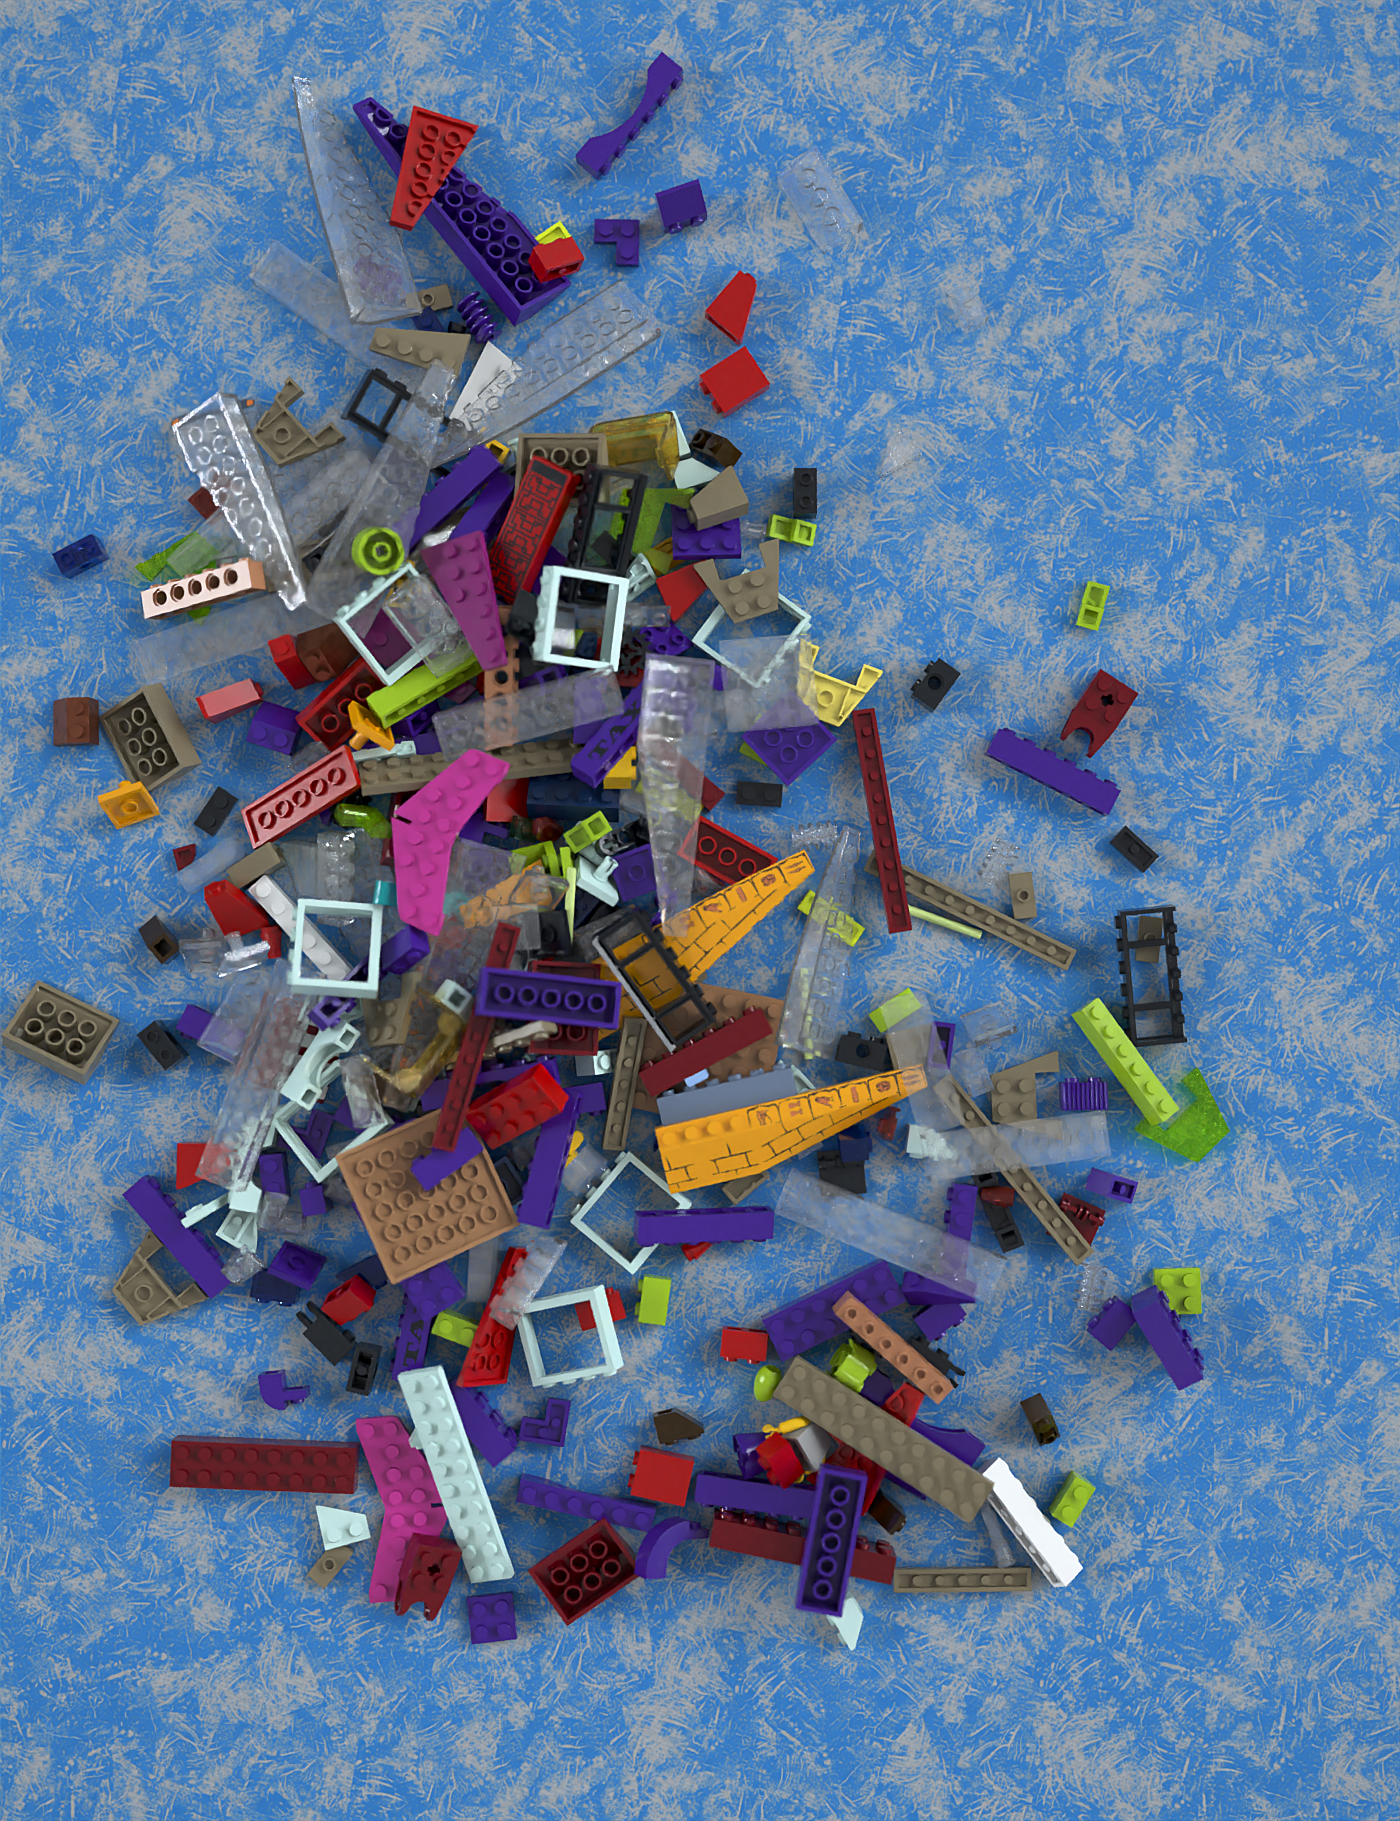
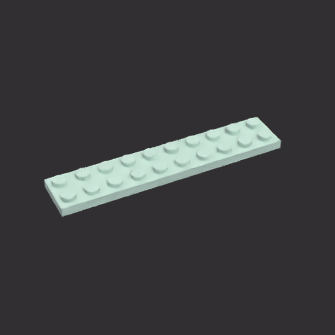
[397,1365,515,1583]

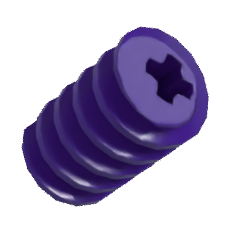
[457,291,502,344]

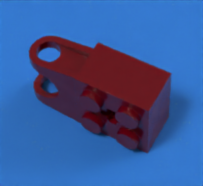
[1059,669,1139,758]
[394,1532,462,1621]

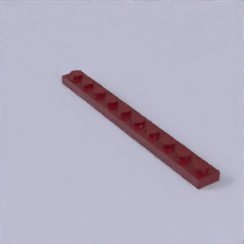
[851,708,912,934]
[430,921,521,1153]

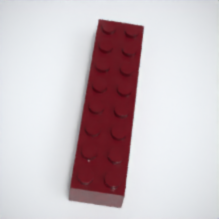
[169,1435,360,1494]
[709,1506,897,1585]

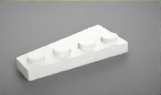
[449,341,523,440]

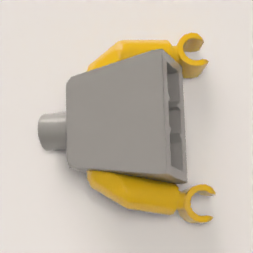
[762,1415,831,1483]

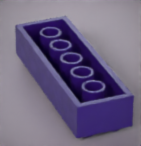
[474,967,622,1030]
[351,1202,467,1322]
[761,1256,906,1362]
[794,1463,868,1618]

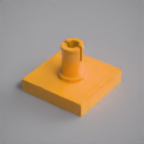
[348,700,395,752]
[97,780,160,829]

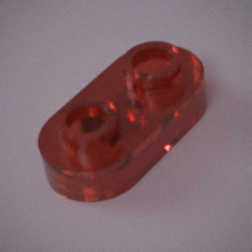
[531,817,564,843]

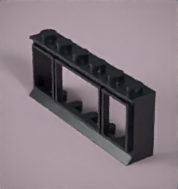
[340,368,487,479]
[558,463,648,608]
[1114,904,1187,1047]
[592,905,718,1053]

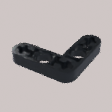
[594,819,674,880]

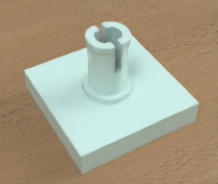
[574,855,618,906]

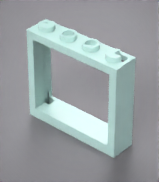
[333,561,459,686]
[532,566,629,671]
[691,568,811,692]
[287,899,383,999]
[269,1059,395,1183]
[570,1150,692,1275]
[513,1284,624,1388]

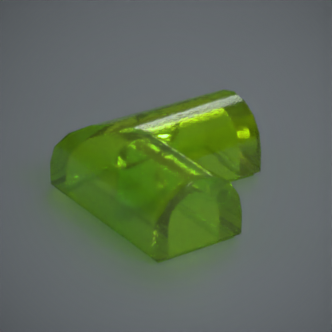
[334,803,392,839]

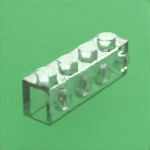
[317,830,355,927]

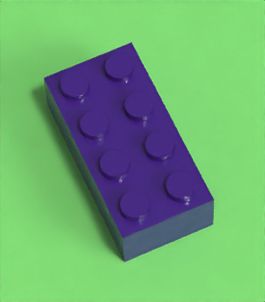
[1132,1285,1205,1391]
[447,1371,519,1468]

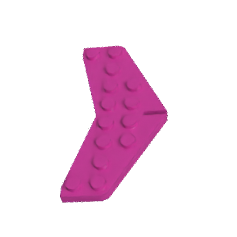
[391,749,511,936]
[356,1415,448,1603]

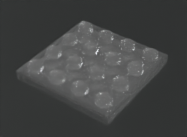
[719,633,819,732]

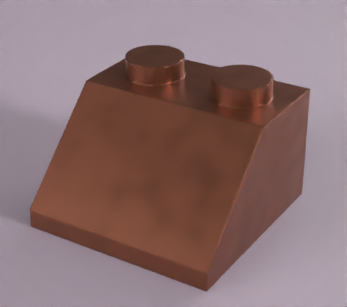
[297,622,359,683]
[53,697,99,746]

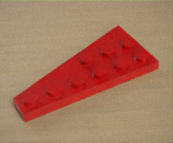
[389,105,479,231]
[456,1246,530,1387]
[805,1382,927,1516]

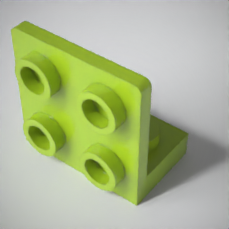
[508,840,565,894]

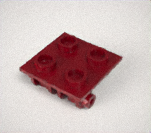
[1046,1192,1106,1246]

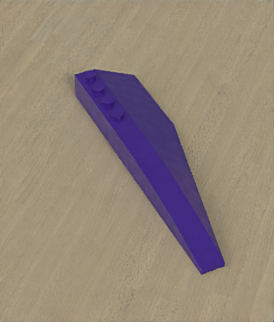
[352,97,572,327]

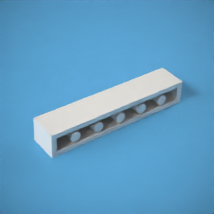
[248,875,354,981]
[977,1457,1083,1587]

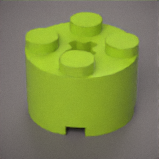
[351,527,404,575]
[825,1338,877,1394]

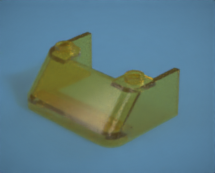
[588,411,680,480]
[362,987,467,1098]

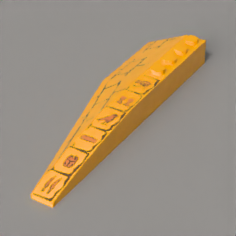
[590,850,815,1042]
[655,1063,927,1194]

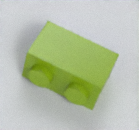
[634,1273,671,1326]
[431,1308,480,1347]
[1048,1471,1096,1528]

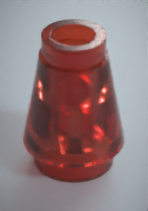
[981,1186,1015,1208]

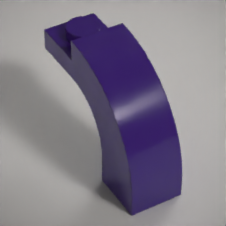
[634,1516,709,1580]

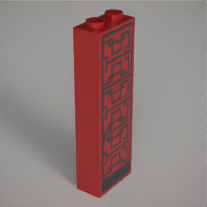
[488,455,581,605]

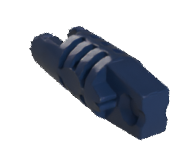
[568,632,598,686]

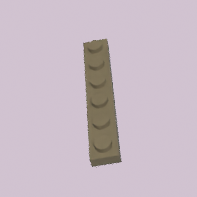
[601,1015,647,1151]
[436,1021,557,1072]
[893,1566,1032,1593]

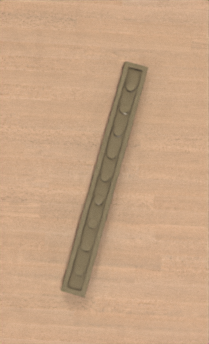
[863,850,1077,971]
[931,1073,1095,1266]

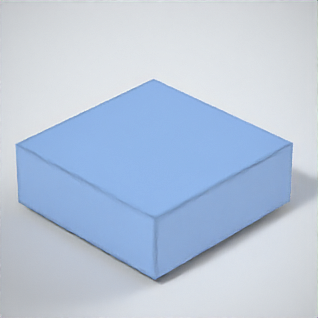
[685,1068,709,1087]

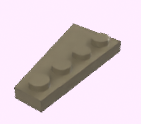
[369,327,471,380]

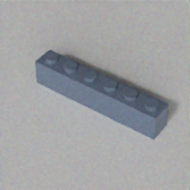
[656,1063,797,1125]

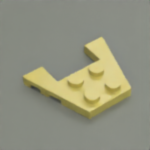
[797,640,883,728]

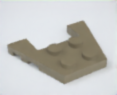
[250,376,346,469]
[693,538,779,624]
[361,972,423,1048]
[990,1051,1062,1140]
[111,1230,209,1326]

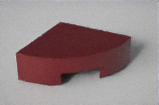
[172,843,197,872]

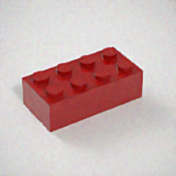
[295,656,388,754]
[676,814,778,885]
[465,1062,569,1150]

